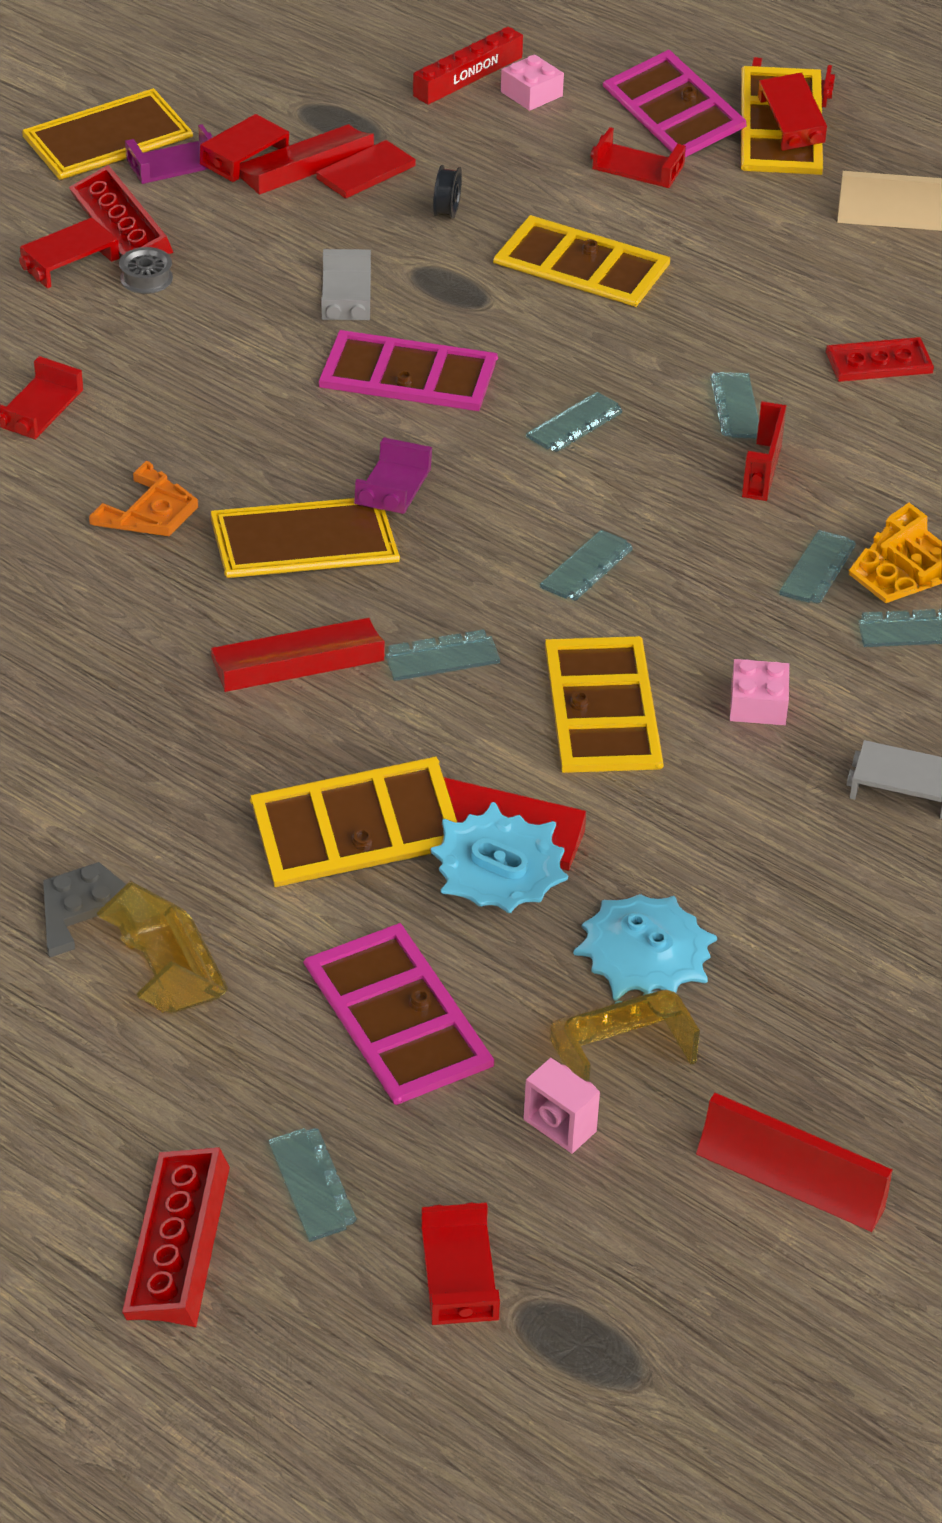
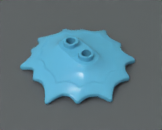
[431,802,569,913]
[573,894,717,1001]

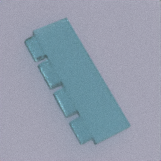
[710,372,759,439]
[526,392,622,452]
[540,530,633,601]
[780,530,856,603]
[858,609,942,647]
[386,629,500,681]
[269,1128,357,1242]

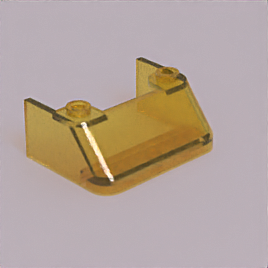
[97,881,228,1013]
[550,990,700,1082]

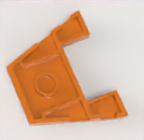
[89,461,198,536]

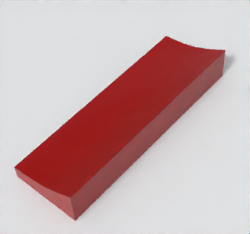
[239,124,374,195]
[69,165,174,257]
[211,618,385,692]
[443,777,586,871]
[696,1092,893,1232]
[122,1147,230,1328]

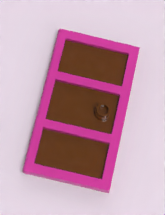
[603,49,747,157]
[319,330,498,411]
[303,923,494,1105]

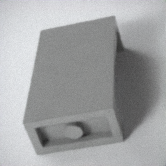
[321,249,371,320]
[846,740,942,819]

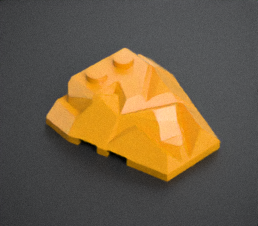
[849,502,942,603]

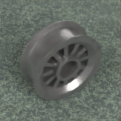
[119,247,173,294]

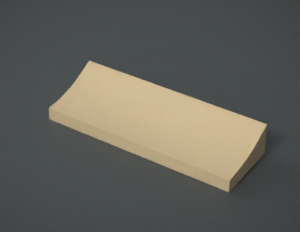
[837,171,942,231]

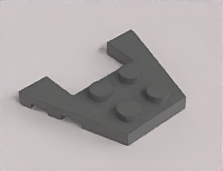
[43,862,159,958]

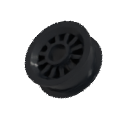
[433,165,462,219]

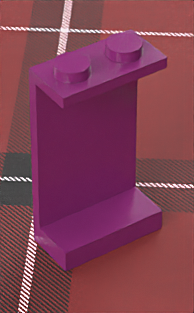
[125,124,212,184]
[354,437,432,514]

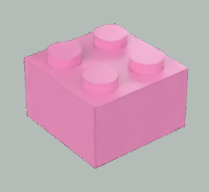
[501,55,564,111]
[730,659,790,725]
[524,1058,600,1154]

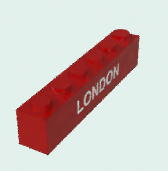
[413,27,523,105]

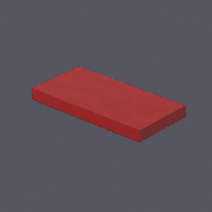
[316,140,416,199]
[826,337,934,382]

